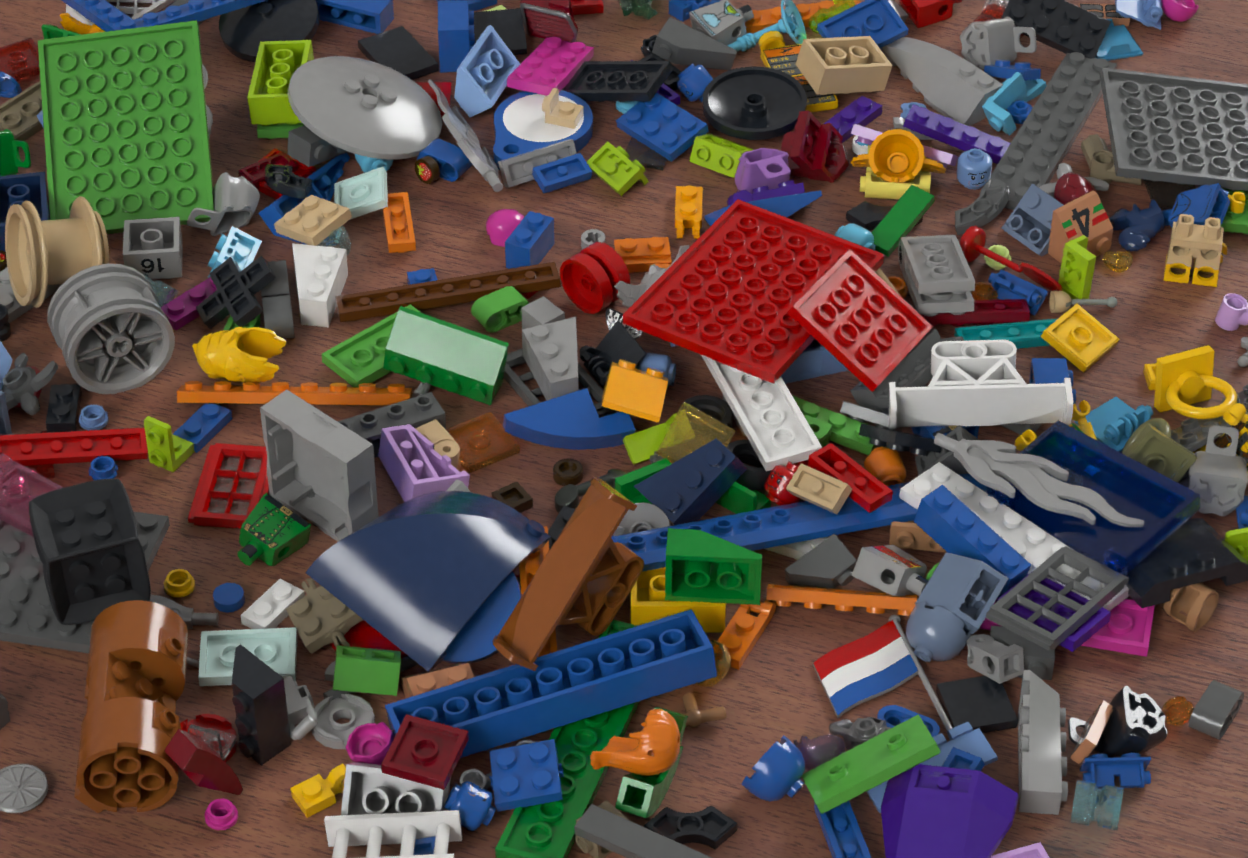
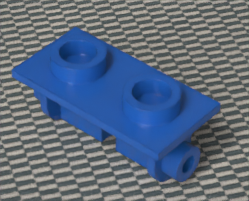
[988,269,1049,316]
[1080,753,1151,789]

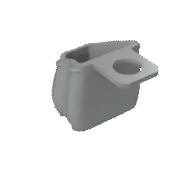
[960,17,1037,69]
[187,172,260,236]
[1187,425,1248,516]

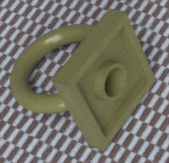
[1111,418,1197,504]

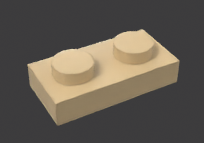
[786,463,852,515]

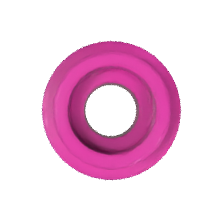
[204,799,238,830]

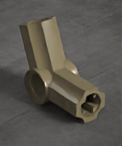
[1081,134,1142,185]

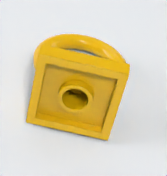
[1154,345,1237,419]

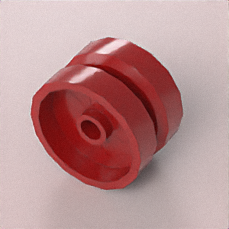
[560,242,630,314]

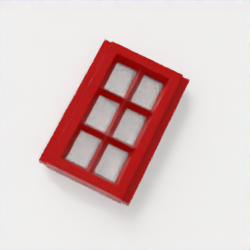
[188,443,269,529]

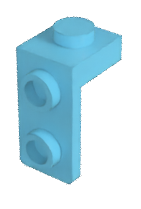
[982,72,1027,136]

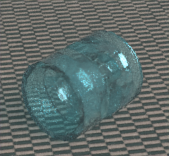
[1070,780,1124,830]

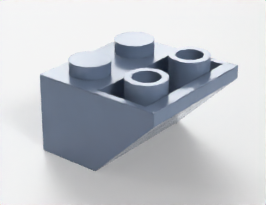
[1001,184,1064,257]
[915,552,1009,635]

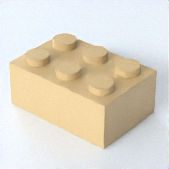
[795,36,893,95]

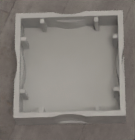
[260,390,379,542]

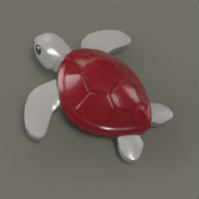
[1039,163,1109,205]

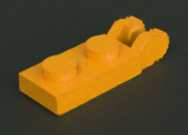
[675,185,703,239]

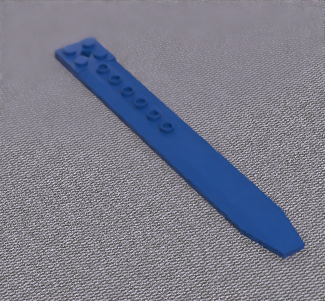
[611,474,1020,572]

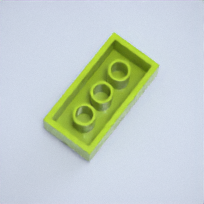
[247,40,314,125]

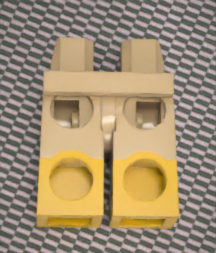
[1163,214,1224,287]

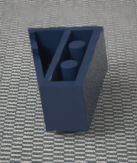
[634,439,747,525]

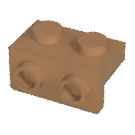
[889,520,946,552]

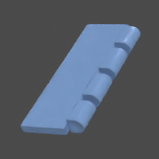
[866,722,998,813]

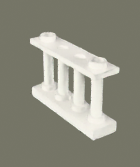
[324,810,463,858]

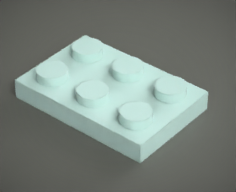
[198,627,297,686]

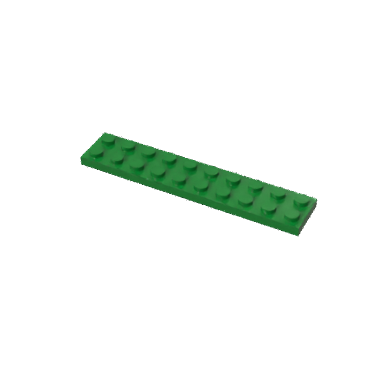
[495,620,639,858]

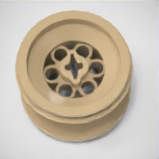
[5,196,109,308]

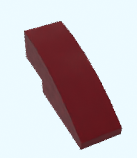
[164,729,243,795]

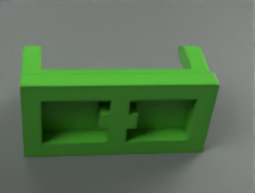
[333,645,401,696]

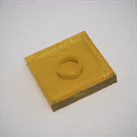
[656,402,735,463]

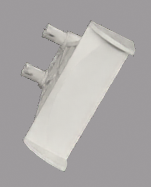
[889,340,1073,430]

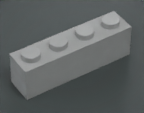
[1018,670,1068,815]

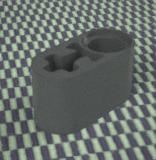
[262,295,295,339]
[1189,680,1244,740]

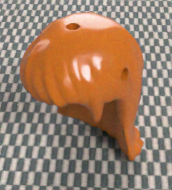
[590,709,680,776]

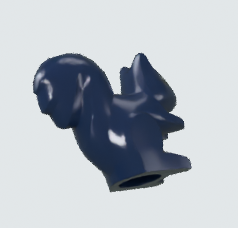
[1109,200,1165,252]

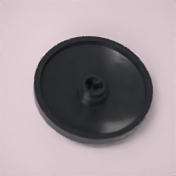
[219,0,320,62]
[702,66,807,140]

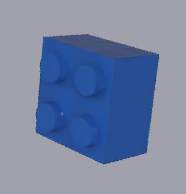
[438,0,475,73]

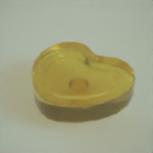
[1103,251,1133,273]

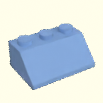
[454,25,520,118]

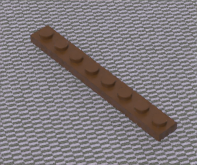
[335,262,561,322]

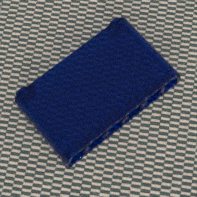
[986,420,1201,576]

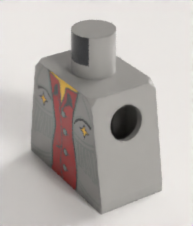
[852,545,929,597]

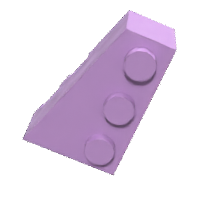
[378,424,470,502]

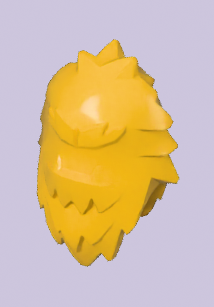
[192,327,286,383]

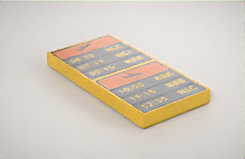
[760,44,838,112]

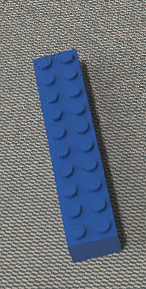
[385,609,717,758]

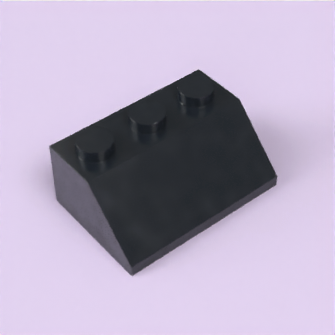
[232,644,291,766]

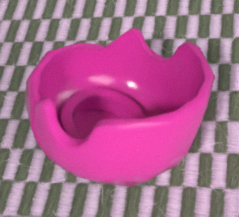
[1161,0,1199,22]
[486,209,524,247]
[346,722,394,765]

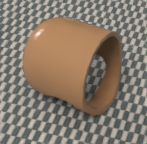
[1162,582,1219,633]

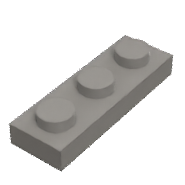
[498,139,577,188]

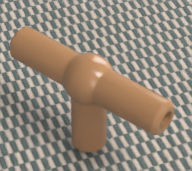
[682,693,727,727]

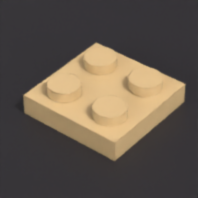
[274,195,352,246]

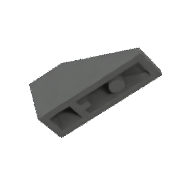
[652,17,737,70]

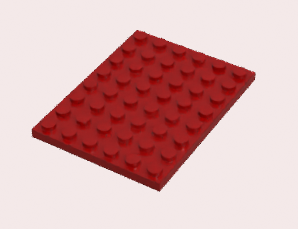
[623,199,884,384]

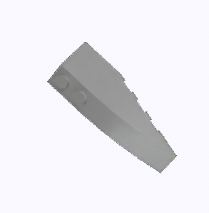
[880,37,1003,126]

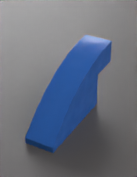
[503,388,636,450]

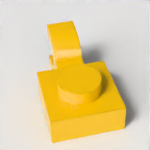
[290,763,346,818]

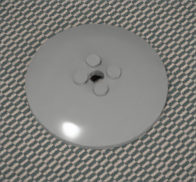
[288,56,442,160]

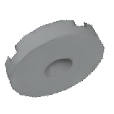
[311,694,375,749]

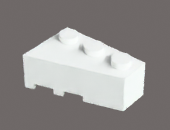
[292,243,348,328]

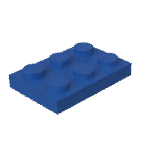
[817,0,909,48]
[616,93,709,162]

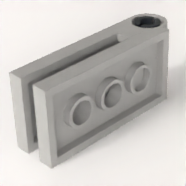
[898,235,975,316]

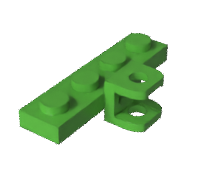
[793,396,877,455]

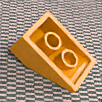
[602,359,668,423]

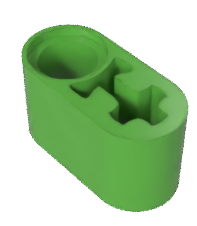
[471,286,529,333]

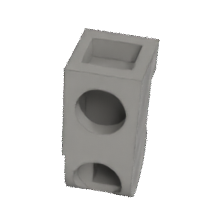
[966,634,1024,684]

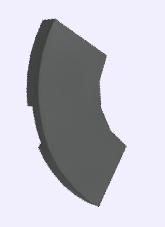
[955,184,1010,235]

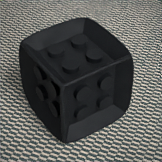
[29,479,151,625]

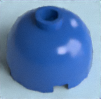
[742,735,805,802]

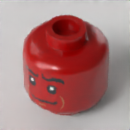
[764,461,801,506]

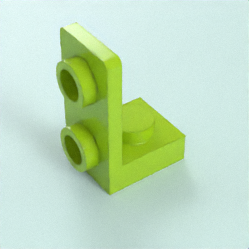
[623,411,695,465]
[144,416,195,472]

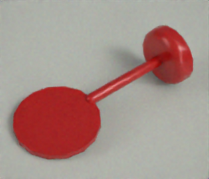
[959,225,1063,291]

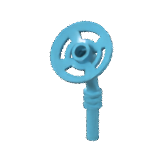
[727,0,807,52]

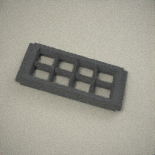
[504,349,617,418]
[986,546,1129,651]

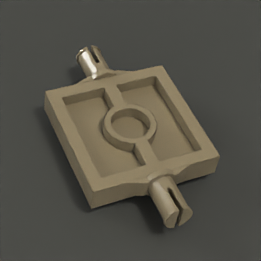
[285,578,363,654]

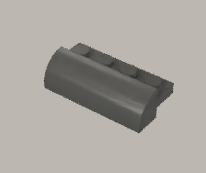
[850,329,964,415]

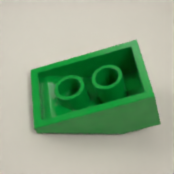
[665,528,762,605]

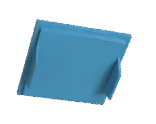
[1095,18,1143,61]

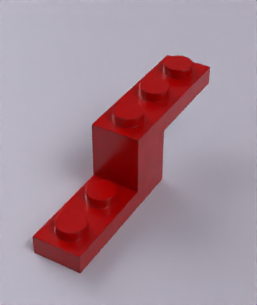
[797,443,893,513]

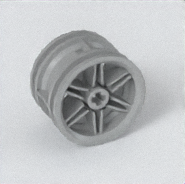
[47,263,175,394]

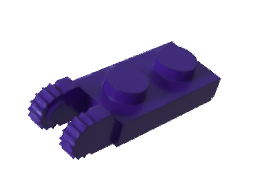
[726,180,805,206]

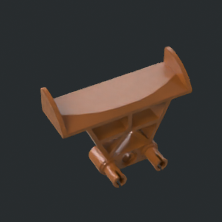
[492,476,644,671]

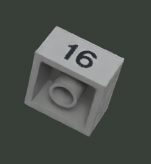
[123,217,183,279]

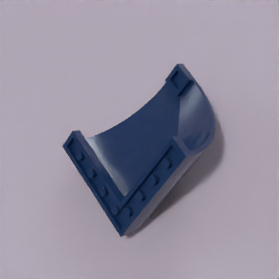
[305,491,551,672]

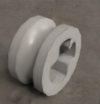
[581,229,605,250]

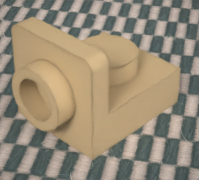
[542,88,584,129]

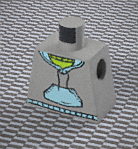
[689,0,754,45]

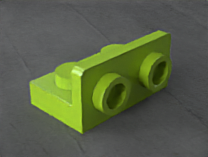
[690,133,754,178]
[587,141,649,196]
[1058,235,1096,299]

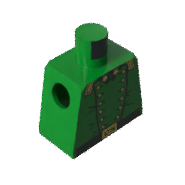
[237,493,311,566]

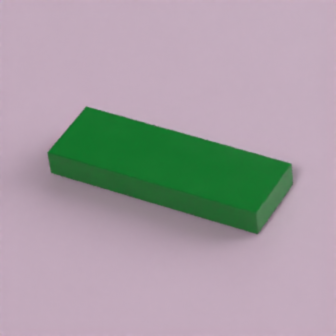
[872,185,935,257]

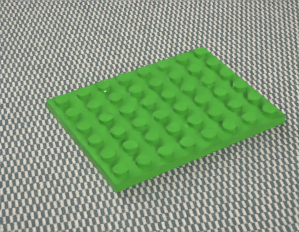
[38,20,214,234]

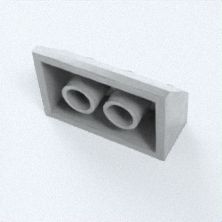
[341,762,451,815]

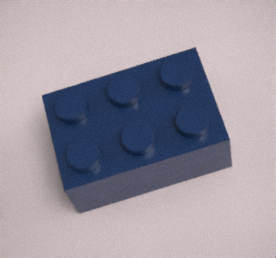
[0,172,50,252]

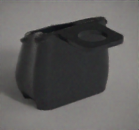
[1068,686,1168,758]

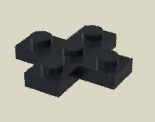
[196,256,276,329]

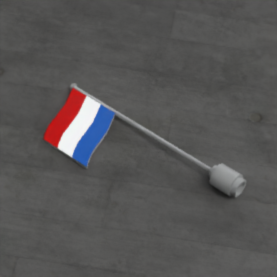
[813,615,953,730]

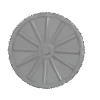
[0,764,48,813]

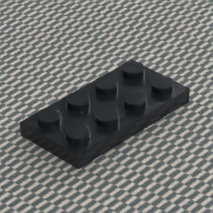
[1001,0,1111,59]
[563,61,673,102]

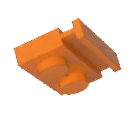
[614,237,672,273]

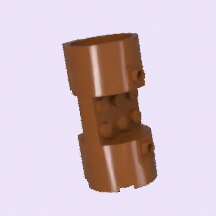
[74,600,188,813]

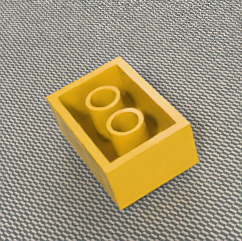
[630,567,726,632]

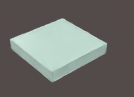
[334,167,388,219]

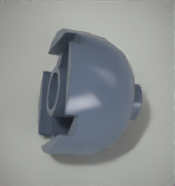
[906,602,971,662]

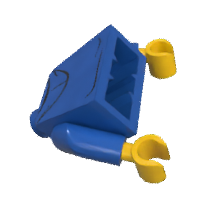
[1162,183,1246,263]

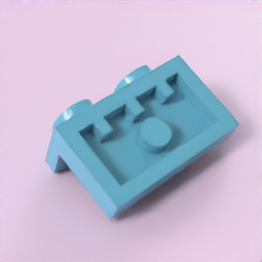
[207,226,262,277]

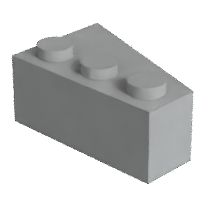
[522,317,578,401]

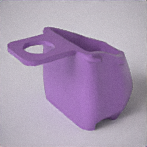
[735,148,791,194]

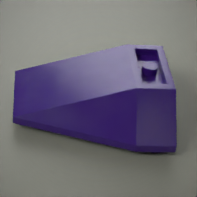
[881,764,1019,858]

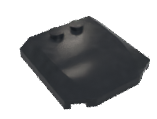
[1092,518,1248,608]

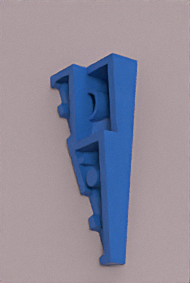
[258,152,350,245]

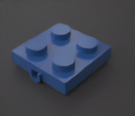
[489,739,564,812]

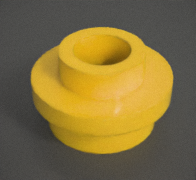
[164,569,195,597]

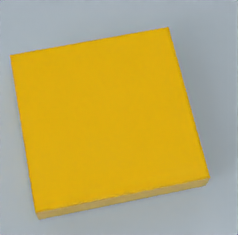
[1041,303,1120,373]

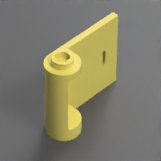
[860,145,932,200]

